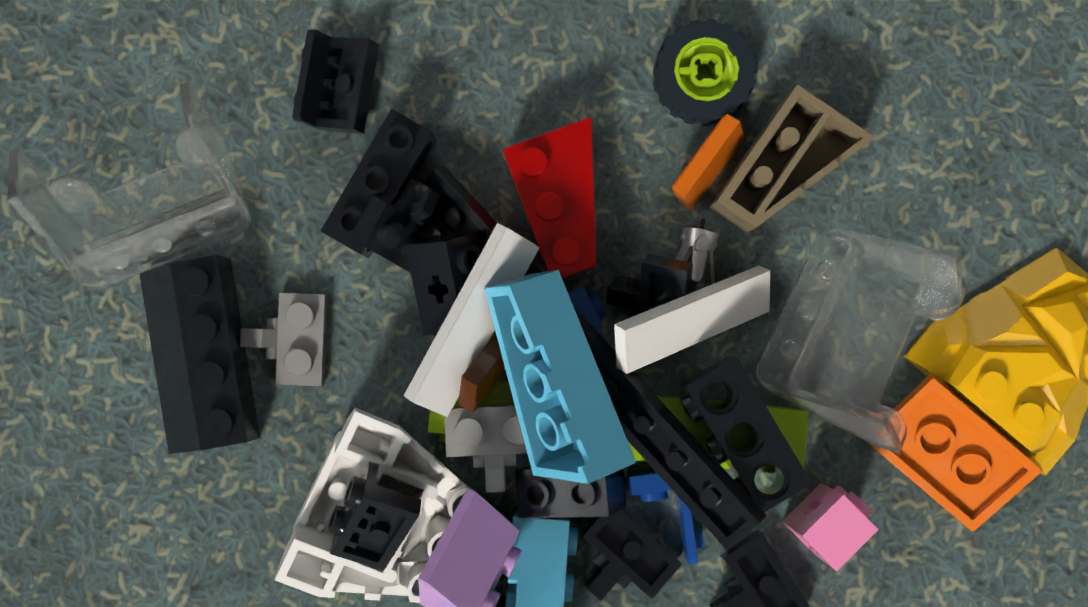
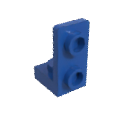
[626,469,704,564]

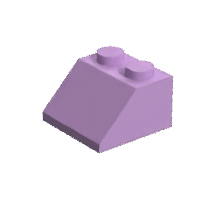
[418,488,522,607]

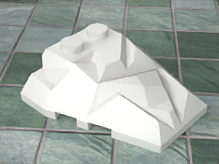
[275,407,474,603]

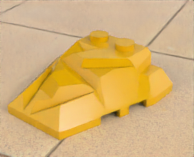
[903,248,1088,476]

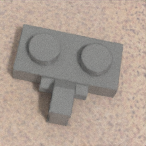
[240,293,327,386]
[444,405,527,493]

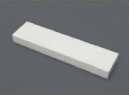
[403,223,540,417]
[614,265,770,374]

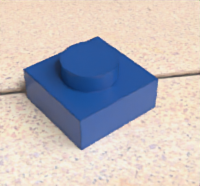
[568,286,607,331]

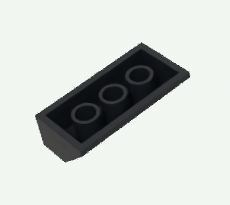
[140,255,260,454]

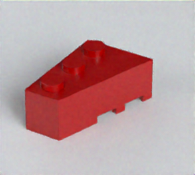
[503,117,596,280]

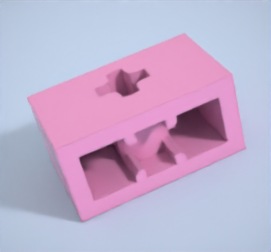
[782,483,879,571]

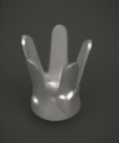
[676,218,719,287]

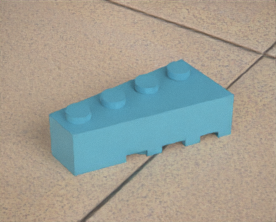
[484,270,636,484]
[506,510,578,607]

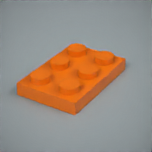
[866,372,1043,532]

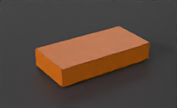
[672,114,745,211]

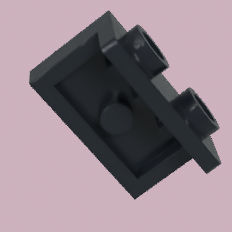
[292,29,380,134]

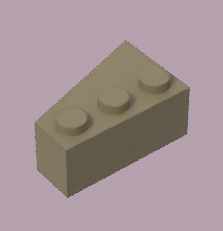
[709,84,876,233]

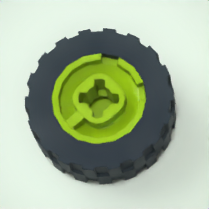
[653,19,758,126]

